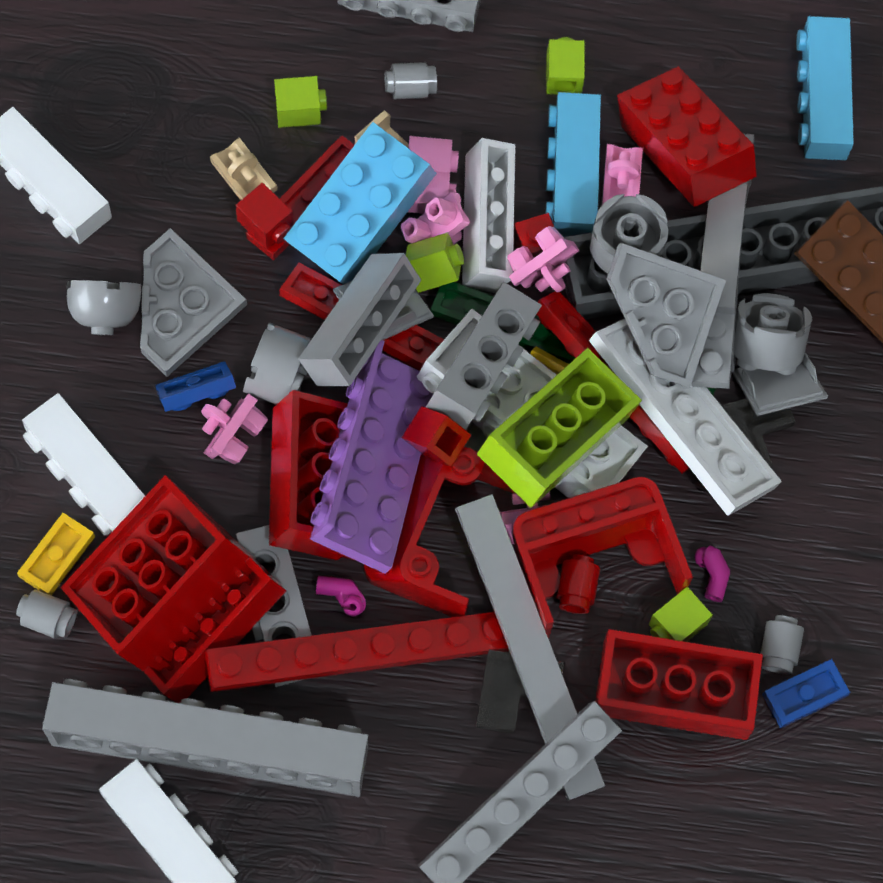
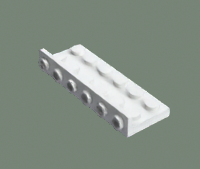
[417,309,648,498]

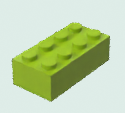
[477,348,642,508]

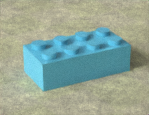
[283,122,437,285]

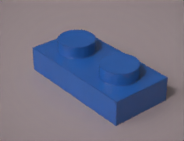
[155,361,236,412]
[762,659,850,729]

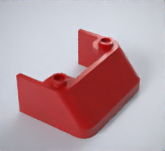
[364,447,515,617]
[512,477,693,638]

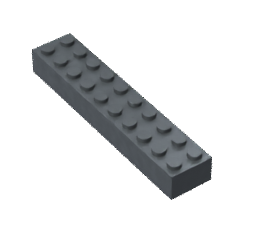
[563,186,883,319]

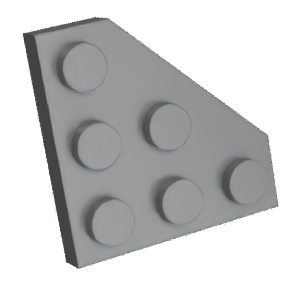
[140,228,247,377]
[607,243,726,388]

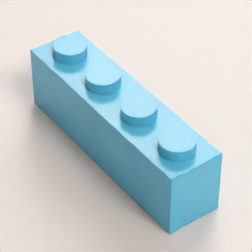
[796,16,854,160]
[545,92,601,237]

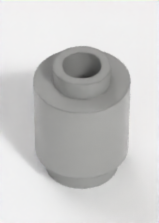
[385,62,437,99]
[16,589,77,638]
[760,615,804,674]

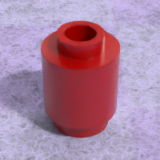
[557,555,600,614]

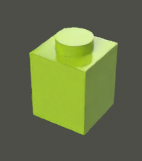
[546,37,584,94]
[274,76,327,128]
[406,232,464,293]
[648,587,713,642]

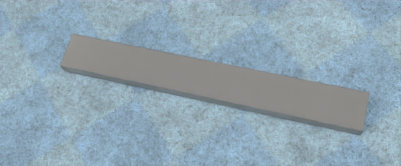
[455,494,605,800]

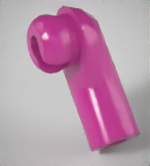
[695,545,730,602]
[316,575,366,616]

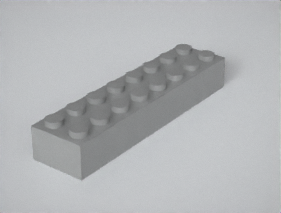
[42,679,368,797]

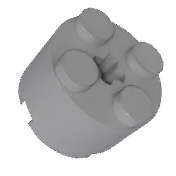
[590,194,668,274]
[734,293,812,375]
[243,322,311,405]

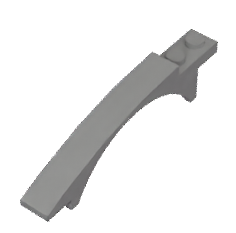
[692,134,754,389]

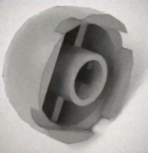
[67,280,141,335]

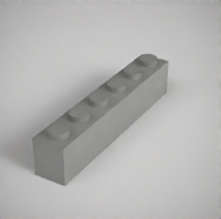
[418,701,622,883]

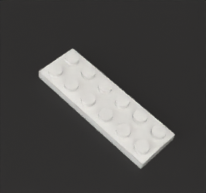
[589,319,782,516]

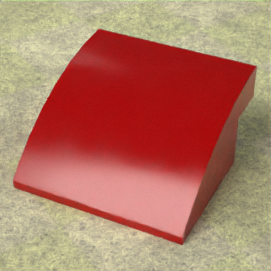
[60,475,287,704]

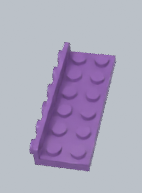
[310,340,433,574]

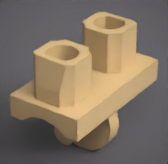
[210,138,277,200]

